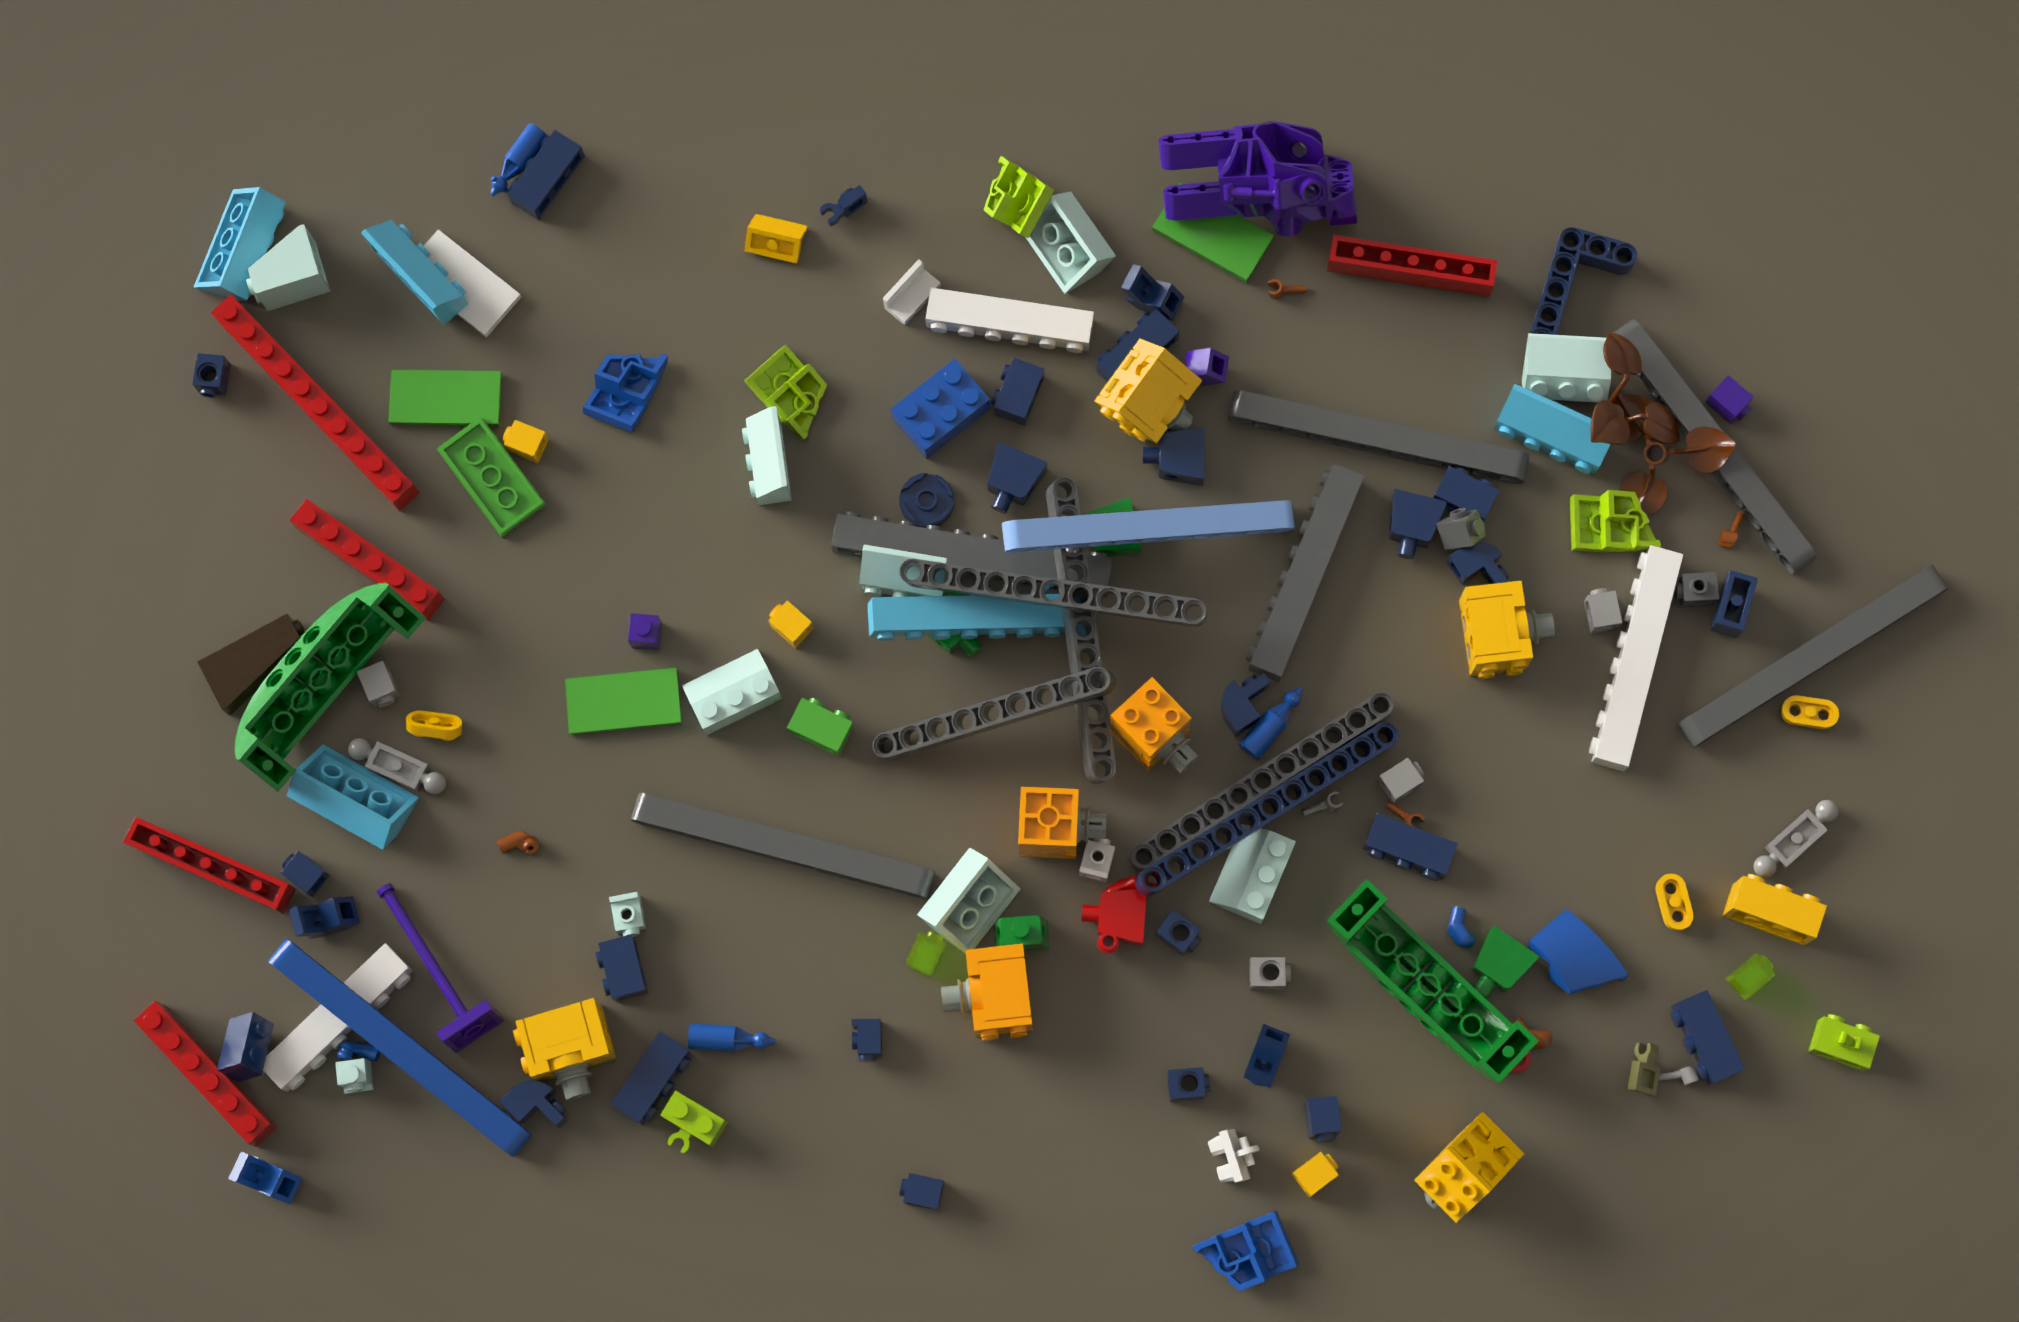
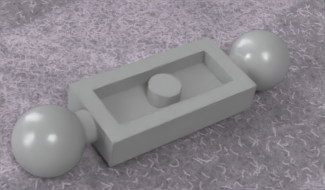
[348,738,446,794]
[1753,800,1839,878]

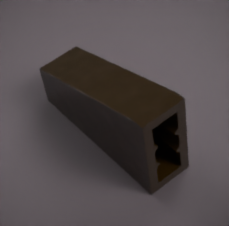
[197,614,305,715]

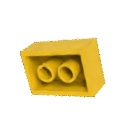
[1722,874,1827,946]

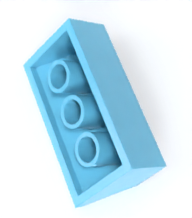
[194,187,286,301]
[361,220,468,325]
[1494,384,1611,474]
[287,744,419,850]

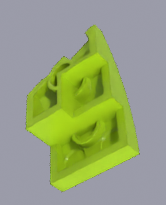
[984,156,1054,238]
[744,345,827,440]
[1570,490,1661,552]

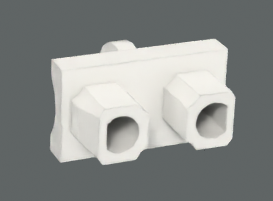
[1208,1129,1260,1183]

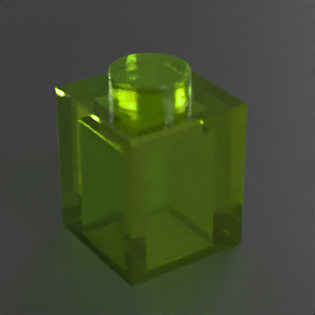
[905,930,947,978]
[1725,953,1776,1000]

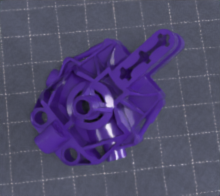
[1158,121,1357,236]

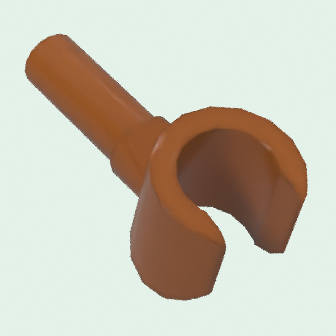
[1268,279,1306,299]
[1719,512,1745,548]
[1386,802,1425,827]

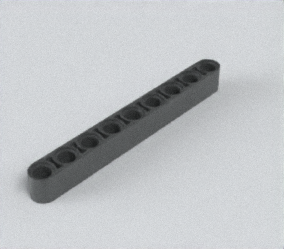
[872,667,1116,760]

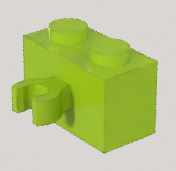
[1808,1014,1880,1071]
[660,1090,728,1154]

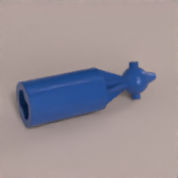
[490,123,547,196]
[1238,687,1303,761]
[688,1023,776,1052]

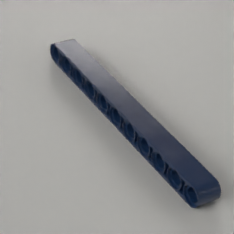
[1135,722,1399,896]

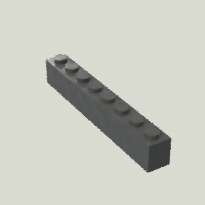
[1246,463,1365,683]

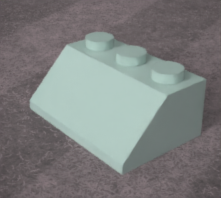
[1025,191,1116,294]
[1522,333,1611,402]
[742,406,792,505]
[859,545,949,597]
[682,649,782,736]
[1209,824,1296,924]
[917,848,1021,954]

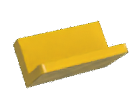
[744,214,807,264]

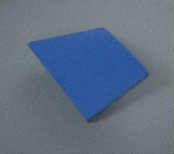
[583,354,668,432]
[1528,909,1628,995]
[1192,1210,1299,1291]

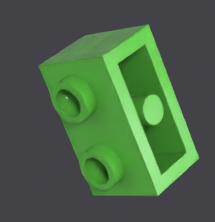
[787,698,854,757]

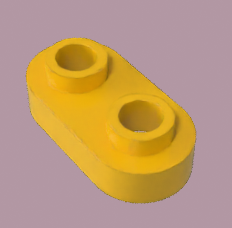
[1780,695,1839,730]
[406,710,462,741]
[1655,873,1693,931]

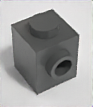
[1436,508,1486,549]
[1674,572,1719,608]

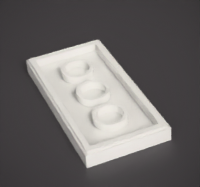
[424,230,522,338]

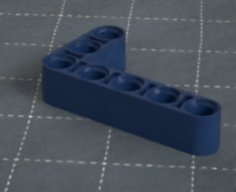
[1526,227,1637,346]

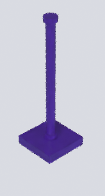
[377,883,504,1053]

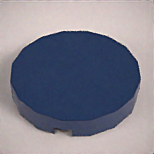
[899,473,954,528]

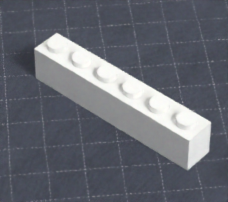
[925,288,1094,353]
[263,943,413,1092]

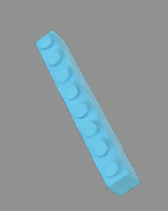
[867,594,1096,641]

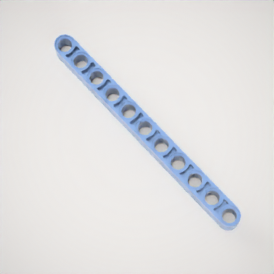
[1002,500,1295,553]

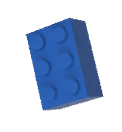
[890,359,991,459]

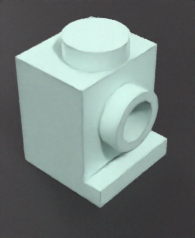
[609,892,646,936]
[335,1058,374,1094]

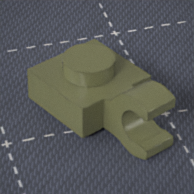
[1627,1043,1660,1096]

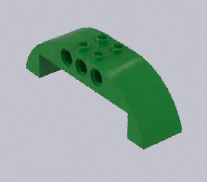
[235,583,426,792]
[1327,879,1539,1084]

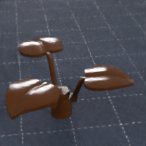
[1591,332,1680,445]
[1613,393,1736,517]

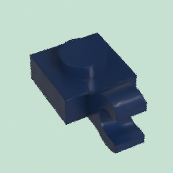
[819,185,868,226]

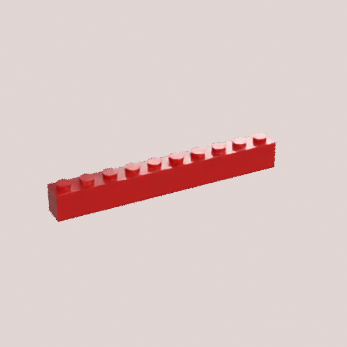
[210,295,420,511]

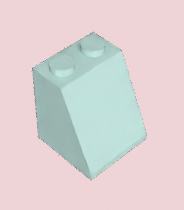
[246,224,331,311]

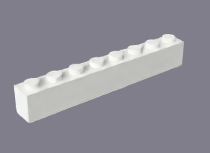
[1589,545,1683,772]

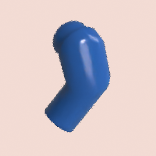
[1447,906,1475,948]
[337,1042,381,1061]

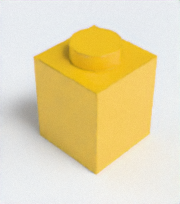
[503,420,549,464]
[768,600,814,648]
[1291,1152,1339,1197]

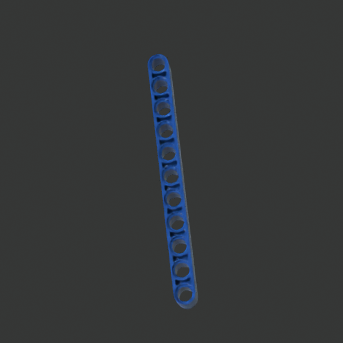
[268,938,532,1157]

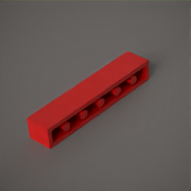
[1327,235,1498,297]
[289,498,445,621]
[123,816,296,915]
[133,1001,278,1147]

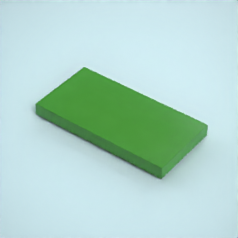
[1152,183,1274,283]
[388,370,502,426]
[437,416,547,537]
[565,668,682,735]

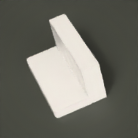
[883,259,941,325]

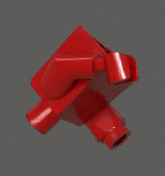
[1081,871,1157,954]

